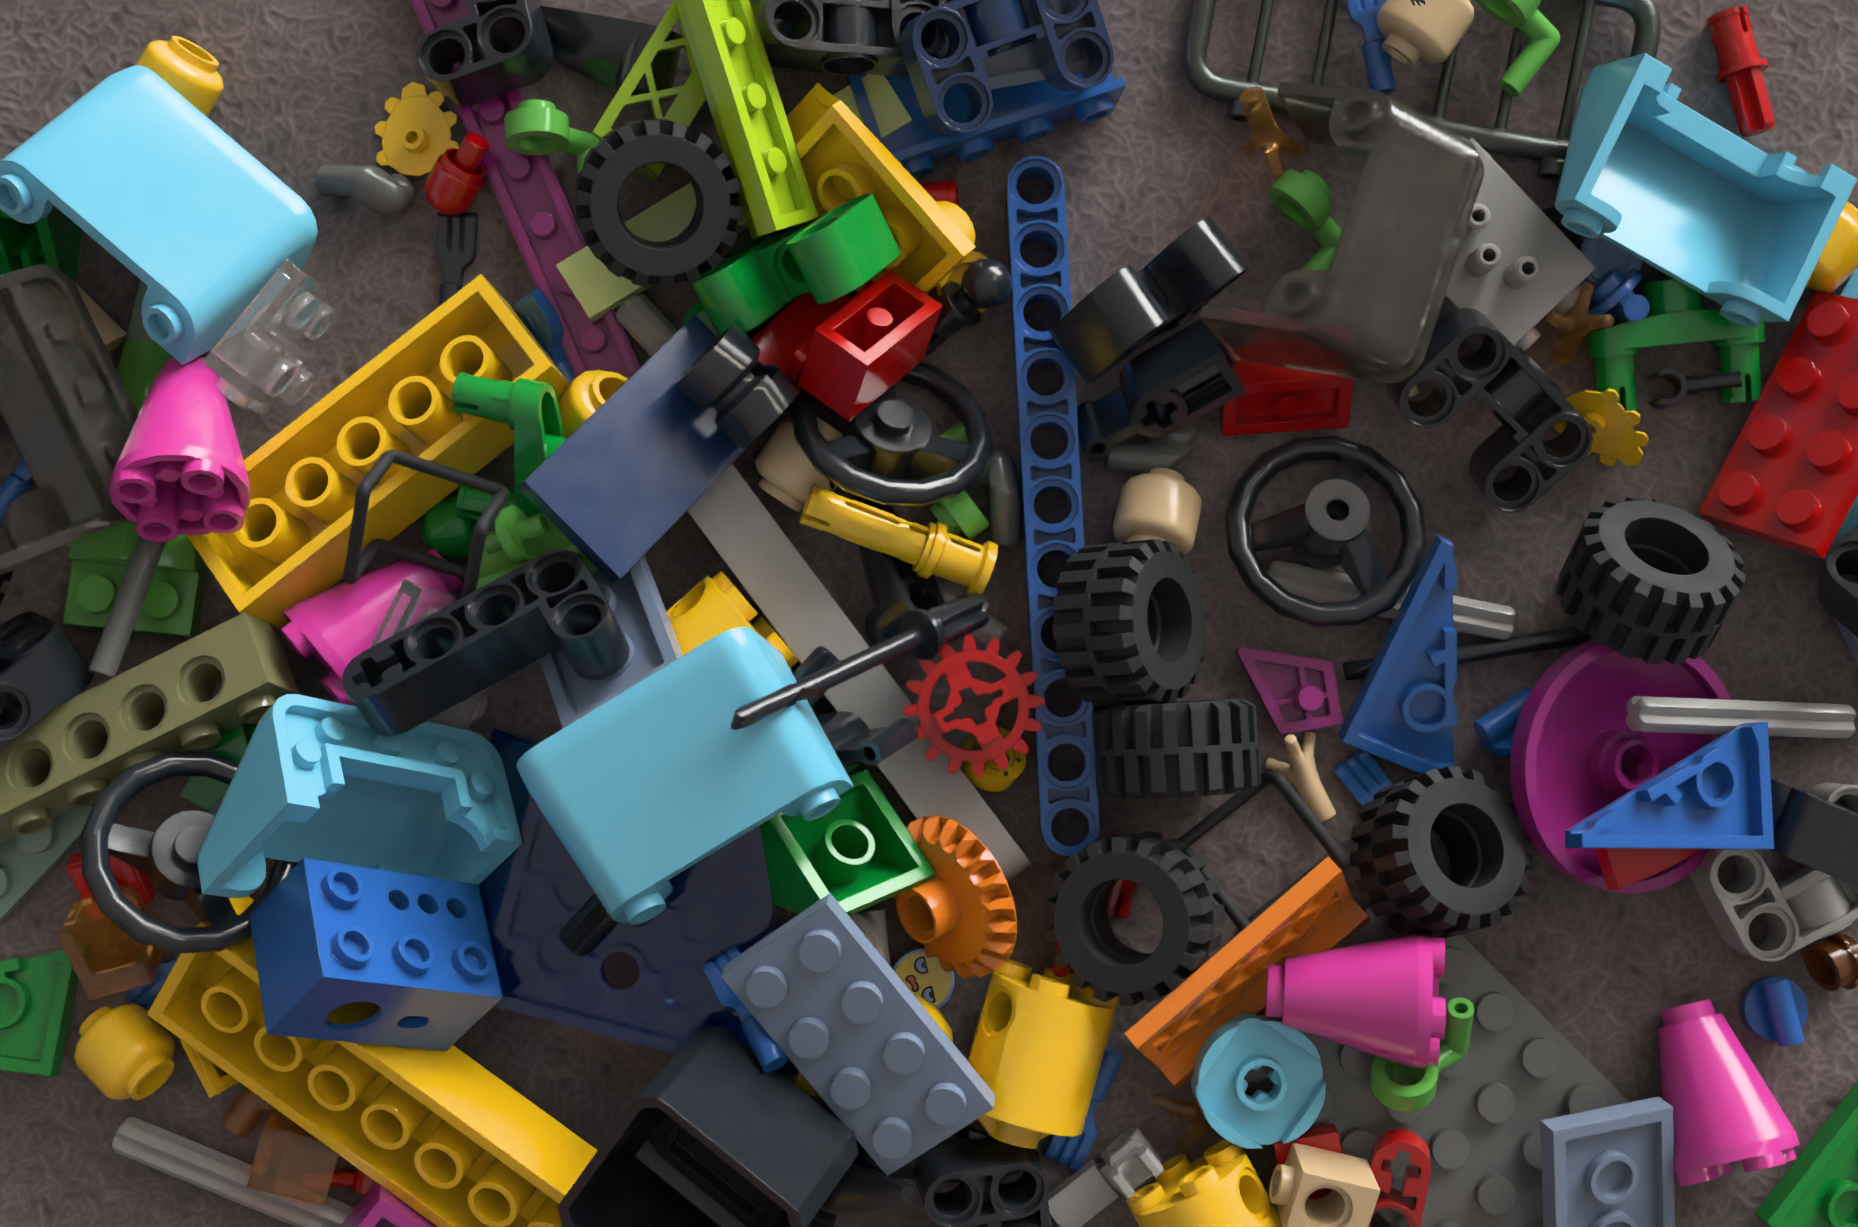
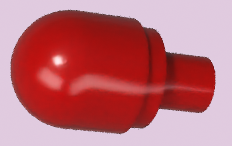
[424,132,490,216]

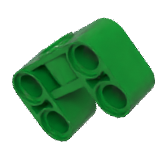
[691,192,901,336]

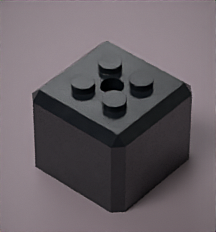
[557,1026,859,1227]

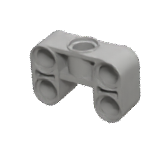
[1690,782,1858,962]

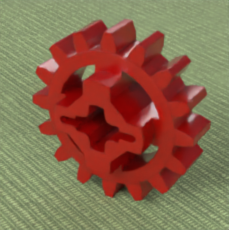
[903,635,1045,777]

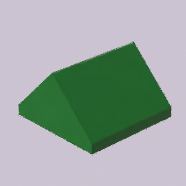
[760,770,936,916]

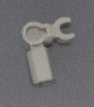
[1048,1126,1164,1227]

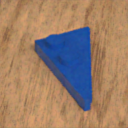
[1338,535,1457,774]
[1565,722,1774,850]

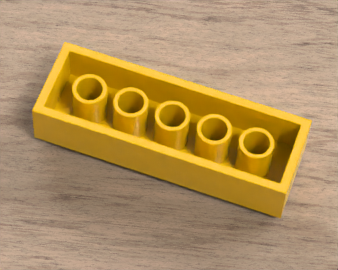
[187,274,570,630]

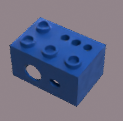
[250,858,503,1051]

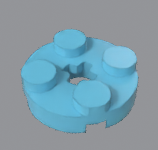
[1191,1012,1326,1149]

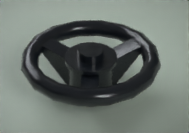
[791,362,993,507]
[1225,436,1428,627]
[81,752,298,954]

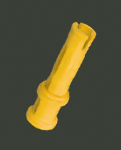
[799,484,998,596]

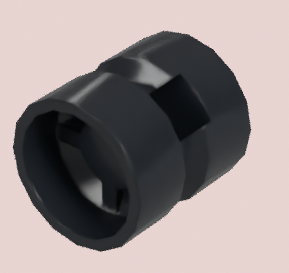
[674,323,801,449]

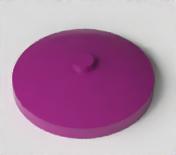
[1510,639,1732,894]

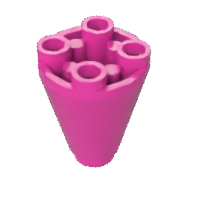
[109,357,251,542]
[279,549,463,706]
[1266,934,1446,1068]
[1658,999,1800,1187]

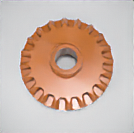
[893,815,1017,979]

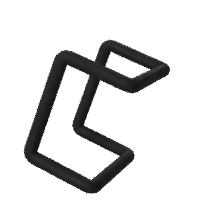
[343,450,509,598]
[1178,771,1351,934]

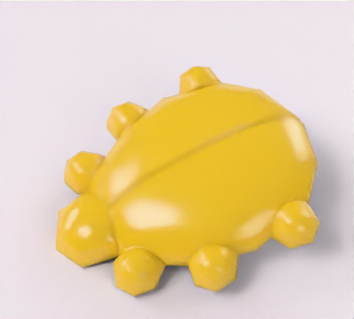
[374,82,459,176]
[1554,389,1649,466]

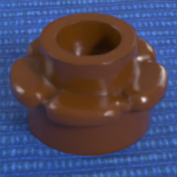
[1803,932,1858,991]

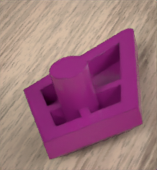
[1236,647,1343,735]

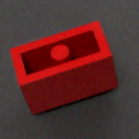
[798,270,943,421]

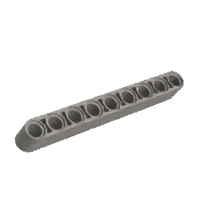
[687,464,1032,882]

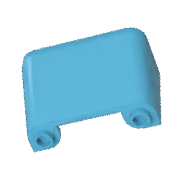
[1554,53,1858,328]
[0,65,318,365]
[516,627,854,925]
[198,694,523,898]

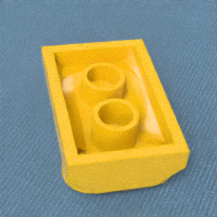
[787,83,976,294]

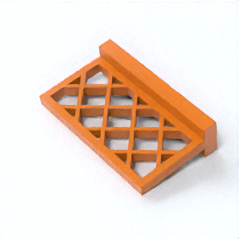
[1124,856,1370,1089]

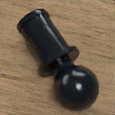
[925,259,1012,355]

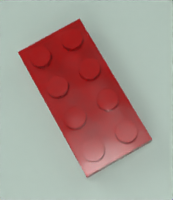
[1698,290,1858,559]

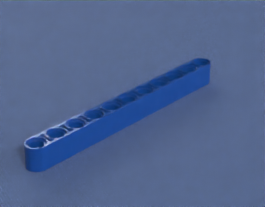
[1005,155,1100,857]

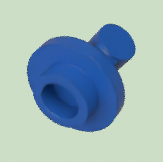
[1585,267,1650,321]
[1473,688,1531,757]
[1741,976,1808,1046]

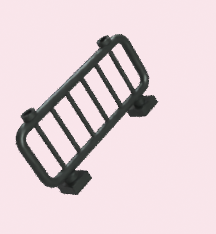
[1182,0,1661,182]

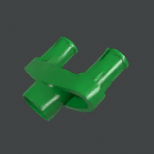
[1586,279,1766,412]
[452,372,567,525]

